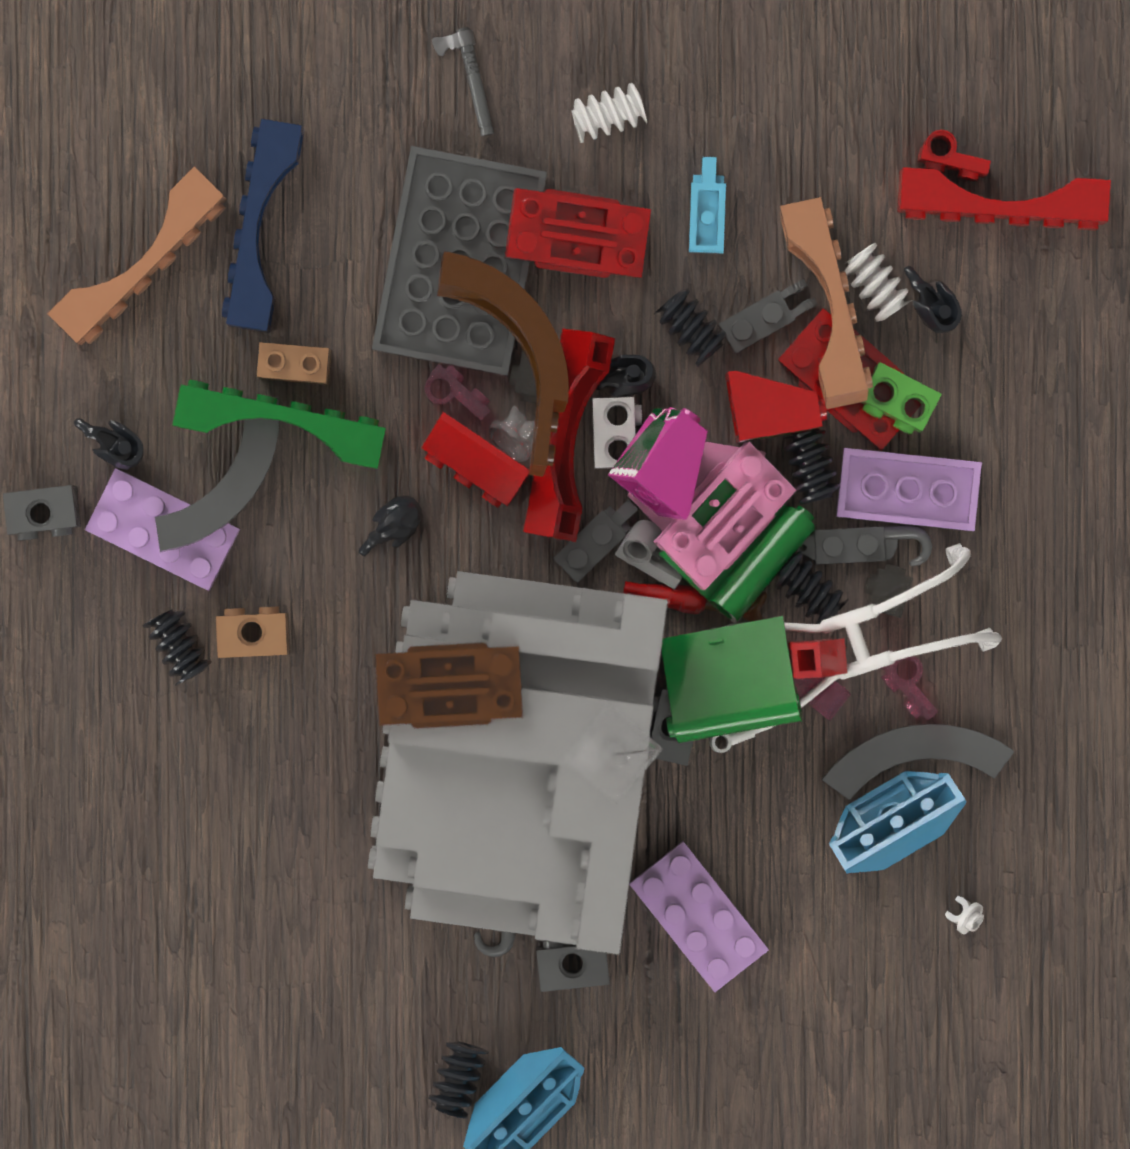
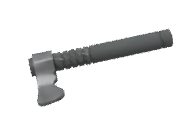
[432,27,494,137]

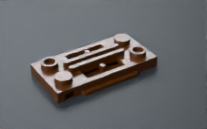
[375,642,523,729]

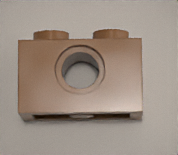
[257,342,332,385]
[216,606,290,658]

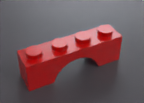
[788,638,848,679]

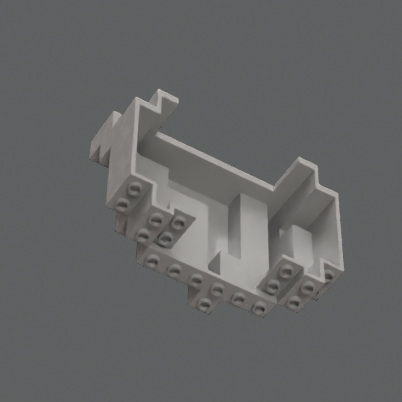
[368,571,668,954]

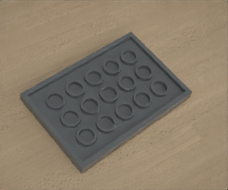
[372,146,547,376]

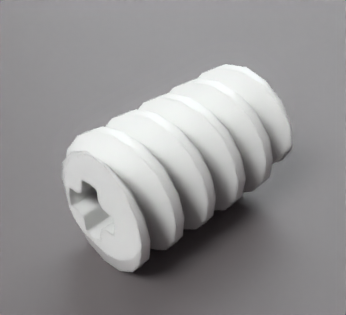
[571,83,647,143]
[845,243,912,322]

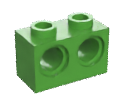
[861,362,942,435]

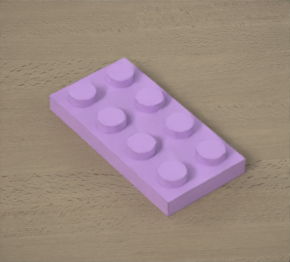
[836,448,982,531]
[85,468,240,591]
[629,841,769,992]

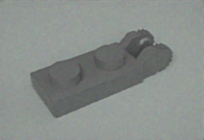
[718,279,818,354]

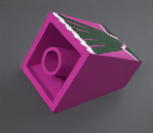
[608,407,707,520]

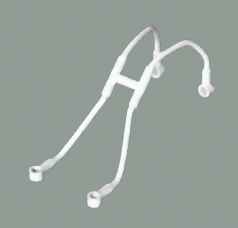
[709,543,1002,753]

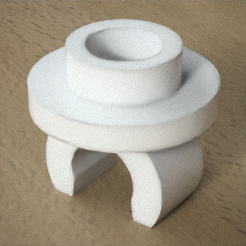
[945,896,984,934]

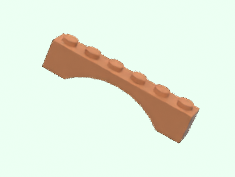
[47,166,227,345]
[780,197,873,409]

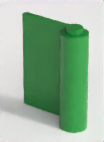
[659,479,815,623]
[661,616,803,743]

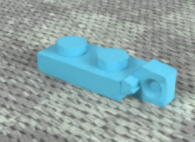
[689,157,726,254]

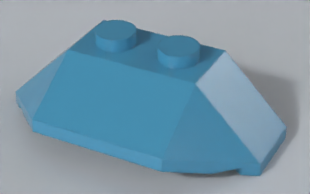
[829,771,967,873]
[463,1047,585,1149]

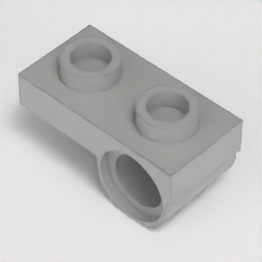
[615,520,682,590]

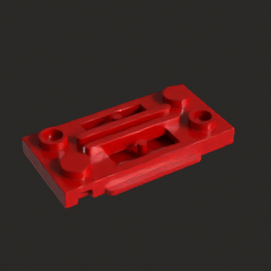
[505,188,651,278]
[777,308,921,451]

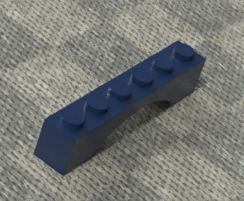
[222,119,305,333]

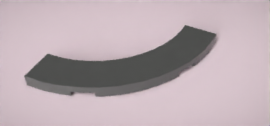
[155,397,279,553]
[821,724,1015,800]

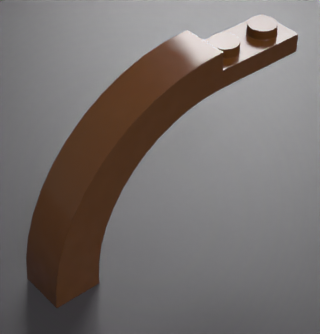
[437,251,569,477]

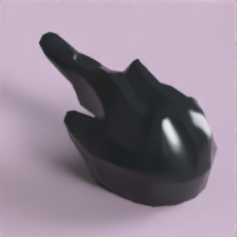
[904,266,962,333]
[596,355,656,397]
[74,418,144,470]
[359,495,423,556]

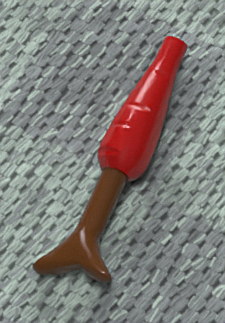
[623,581,767,622]

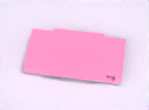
[653,442,796,590]

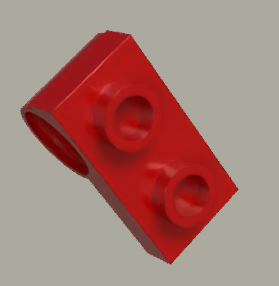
[917,130,991,182]

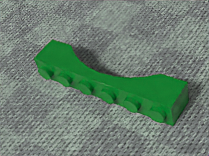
[172,379,386,469]

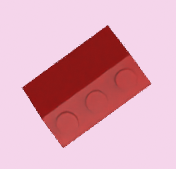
[421,412,529,508]

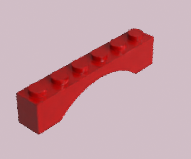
[897,167,1111,230]
[523,328,615,542]

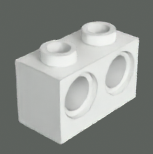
[592,397,642,469]

